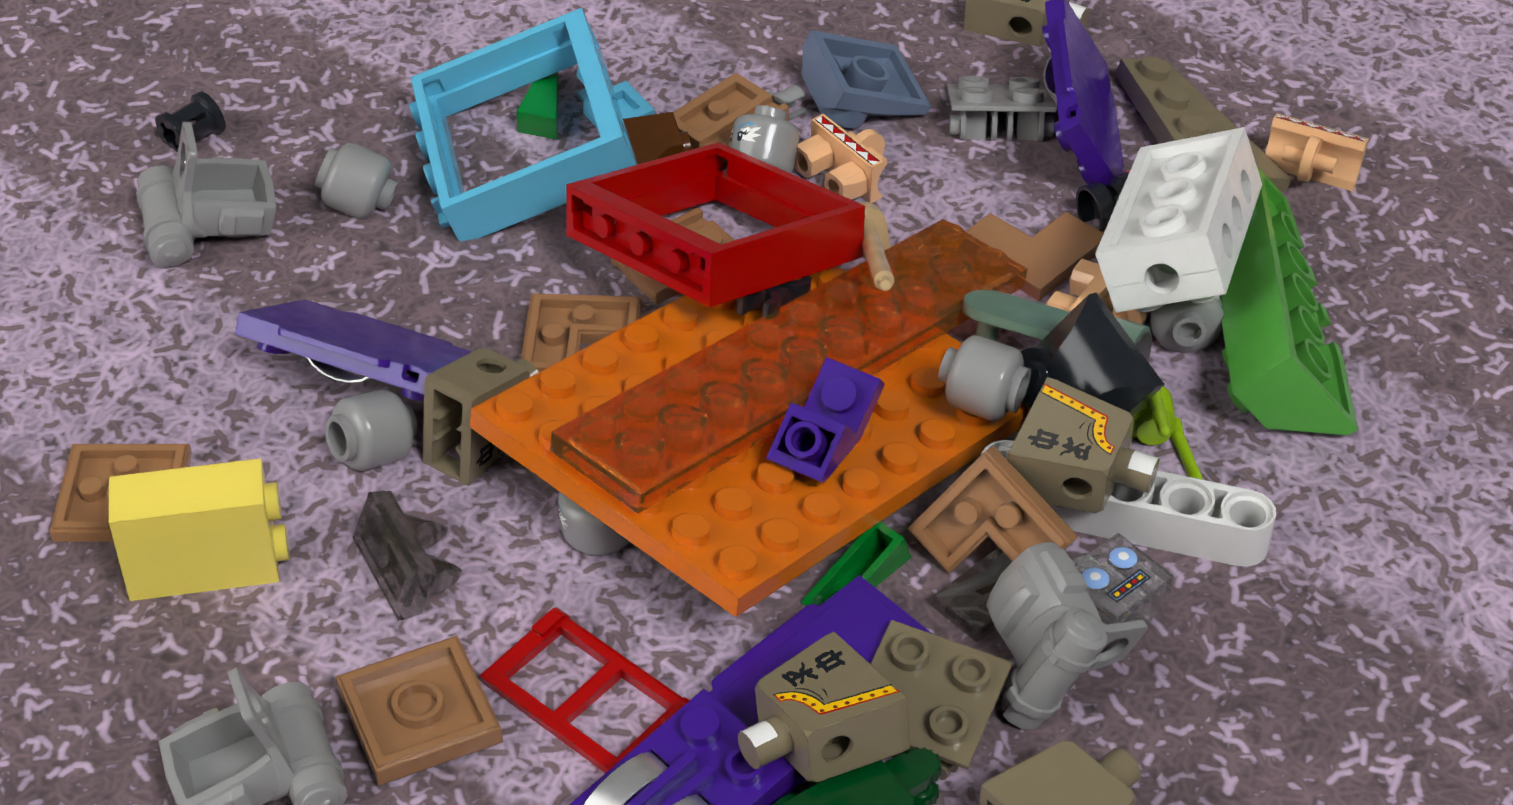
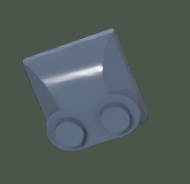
[801,30,931,129]

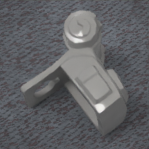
[136,122,276,269]
[986,542,1148,730]
[158,667,348,805]

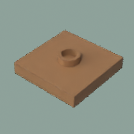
[336,635,503,786]

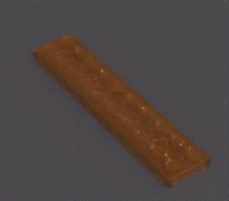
[550,219,1028,514]

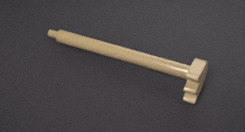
[860,202,894,291]

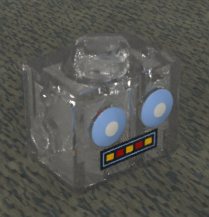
[1072,533,1174,652]

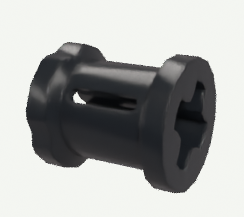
[155,91,226,153]

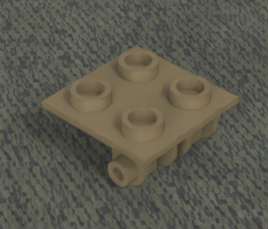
[871,620,1013,780]

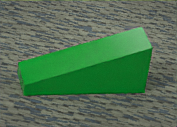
[516,72,559,140]
[801,521,912,606]

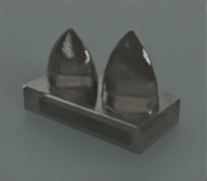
[353,491,462,621]

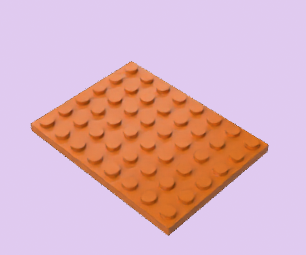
[470,266,1029,617]

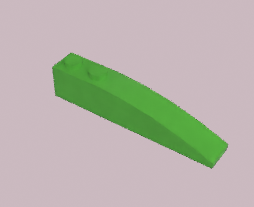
[1222,165,1358,435]

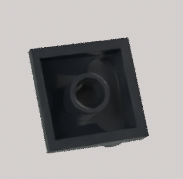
[1021,292,1165,417]

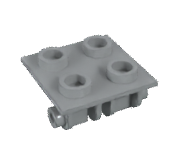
[947,76,1057,142]

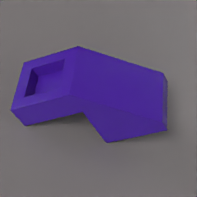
[766,357,885,484]

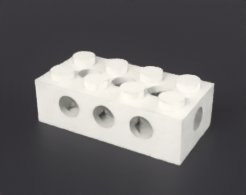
[1095,127,1262,313]

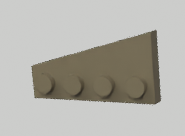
[1115,56,1292,192]

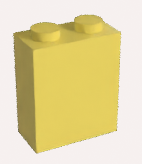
[109,458,290,601]

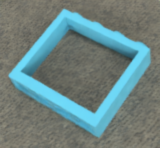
[409,8,638,241]

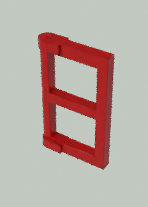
[480,607,690,773]

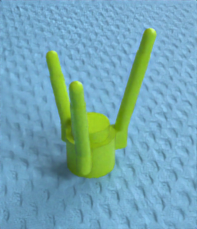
[1130,386,1204,480]

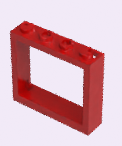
[566,142,865,308]

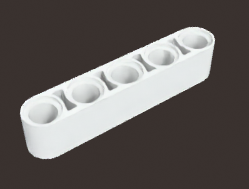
[981,440,1276,567]

